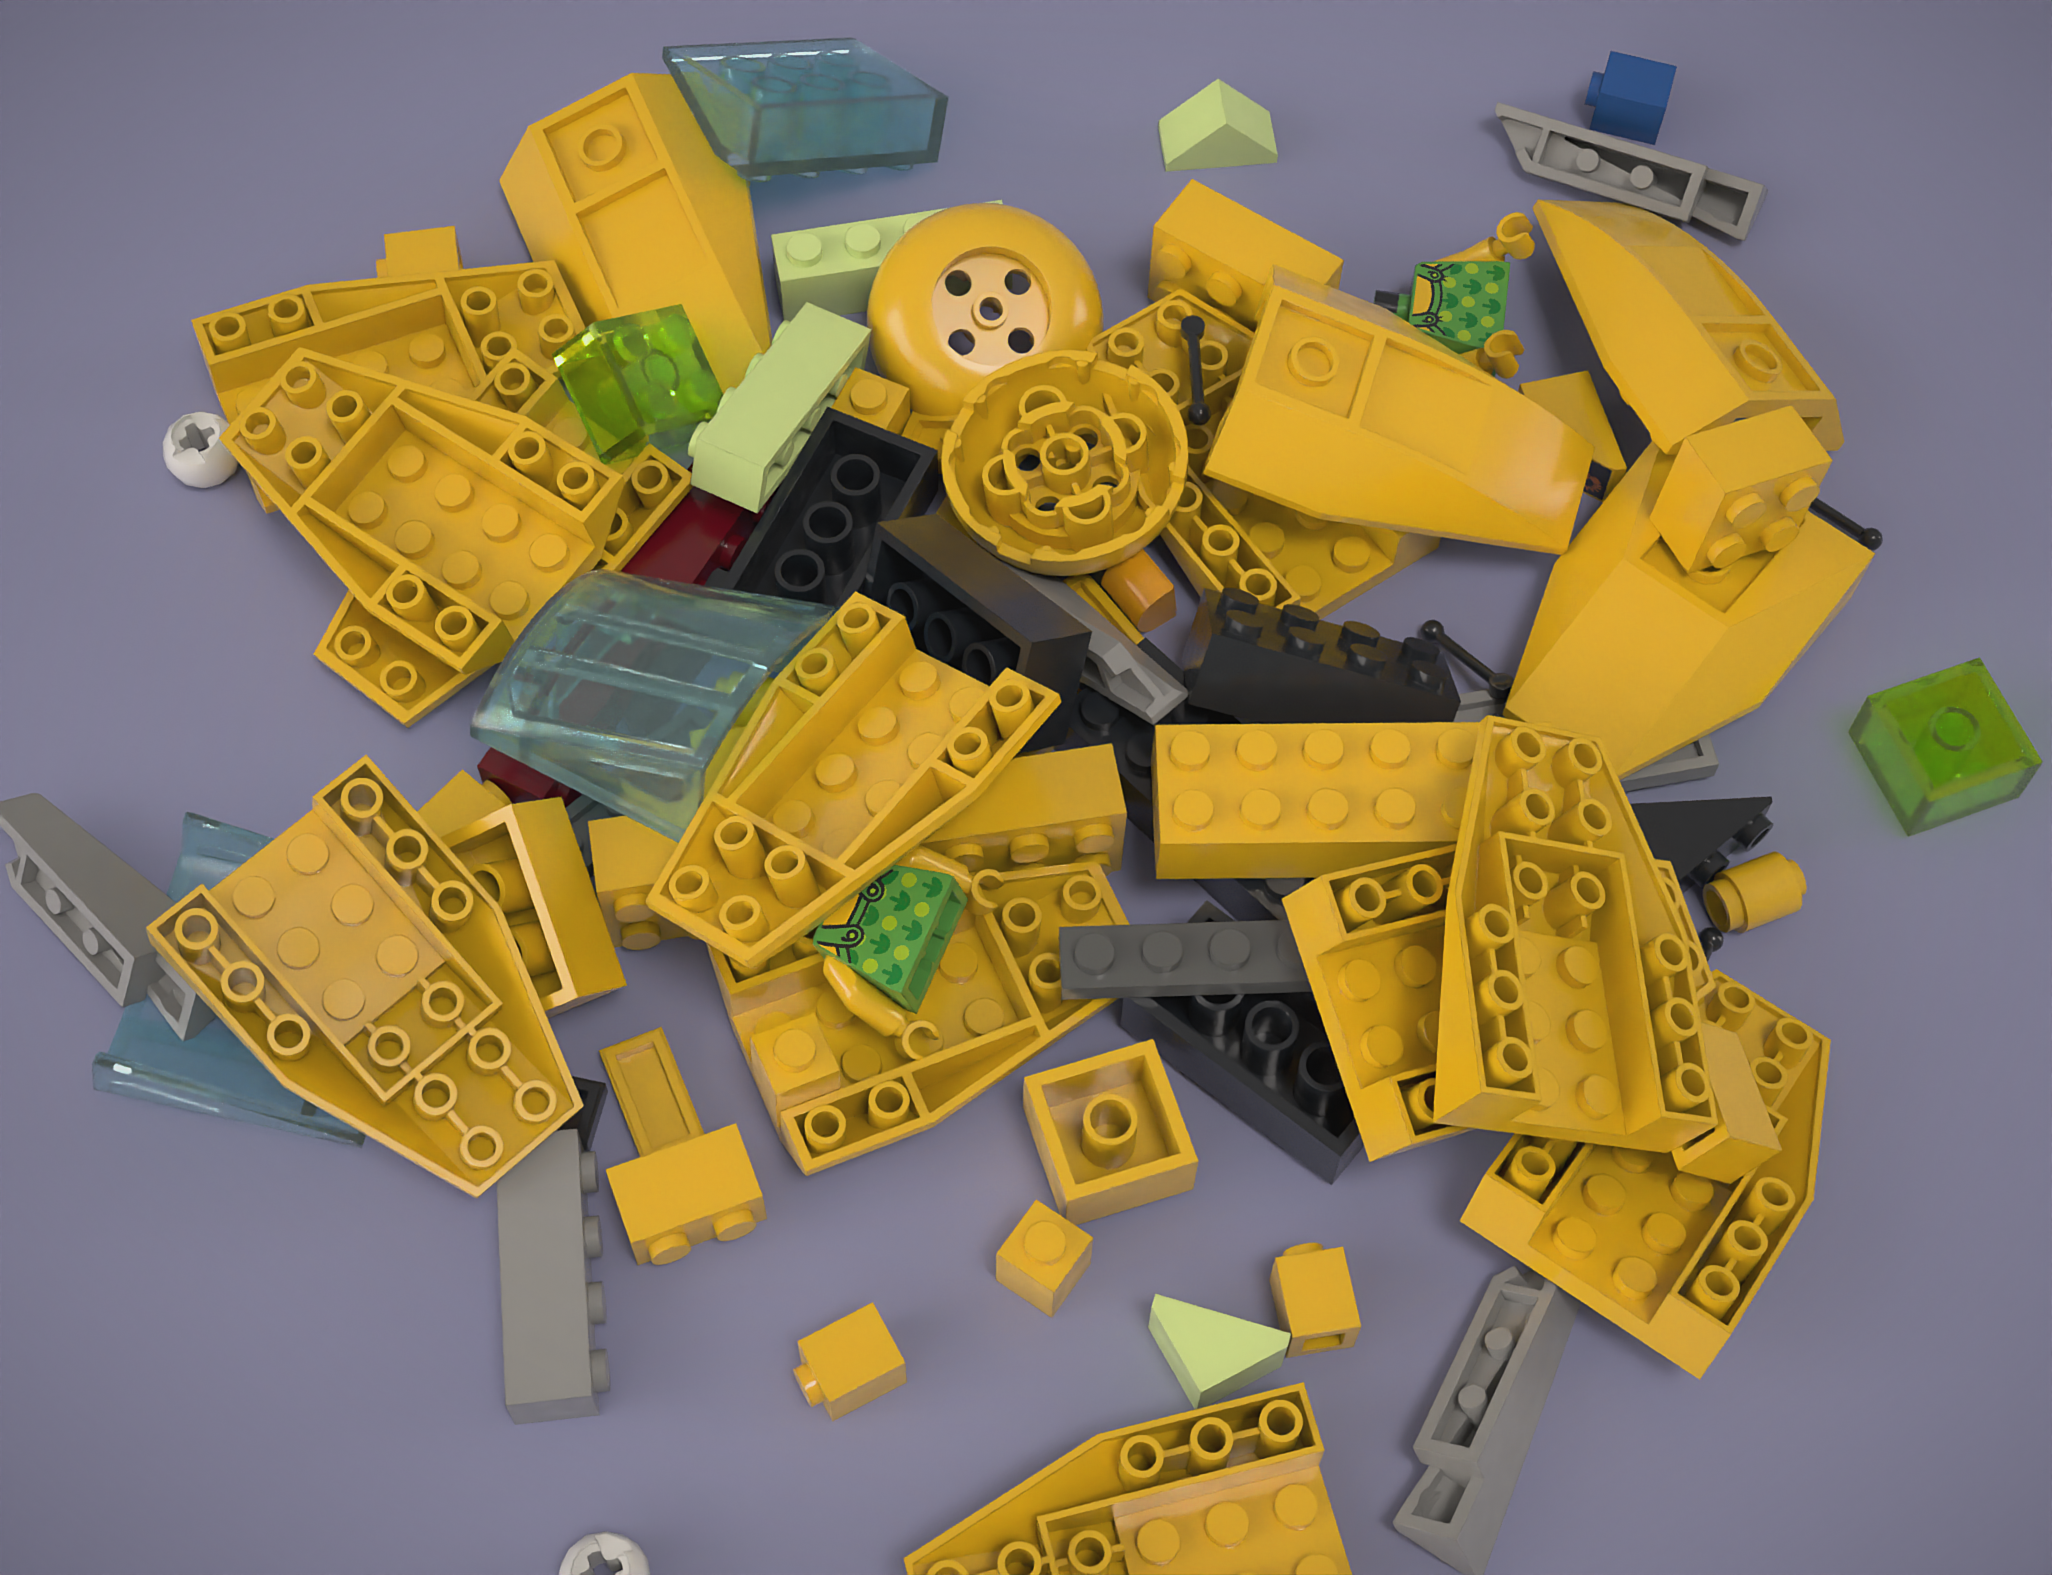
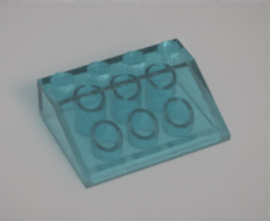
[662,37,949,182]

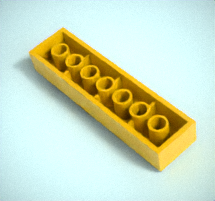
[588,743,1127,950]

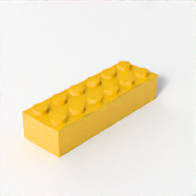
[1151,722,1553,879]

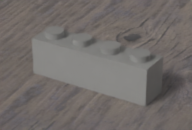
[496,1129,610,1425]

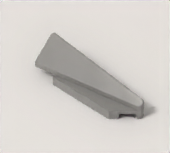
[1495,102,1768,241]
[975,542,1189,725]
[0,793,217,1041]
[1393,1266,1581,1575]

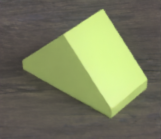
[1158,79,1278,172]
[1148,1294,1291,1409]

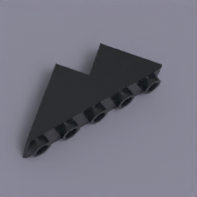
[1630,796,1774,899]

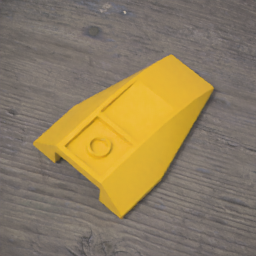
[499,73,773,437]
[1532,199,1844,455]
[191,260,596,514]
[1203,264,1595,555]
[219,347,625,675]
[314,347,693,728]
[645,591,1061,968]
[706,860,1130,1176]

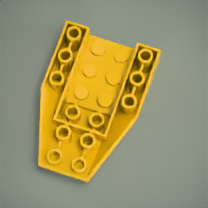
[1086,288,1441,620]
[1502,441,1875,780]
[1433,715,1719,1153]
[146,754,584,1199]
[1282,844,1716,1162]
[1460,969,1831,1380]
[903,1382,1352,1575]

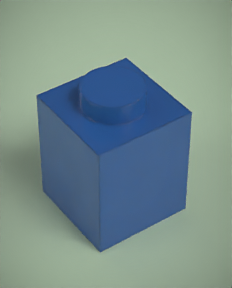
[1585,51,1677,145]

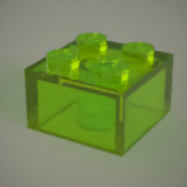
[552,304,724,465]
[1848,657,2043,837]

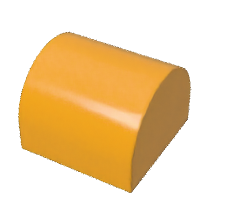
[1101,549,1177,632]

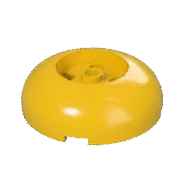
[867,203,1104,416]
[941,350,1189,576]

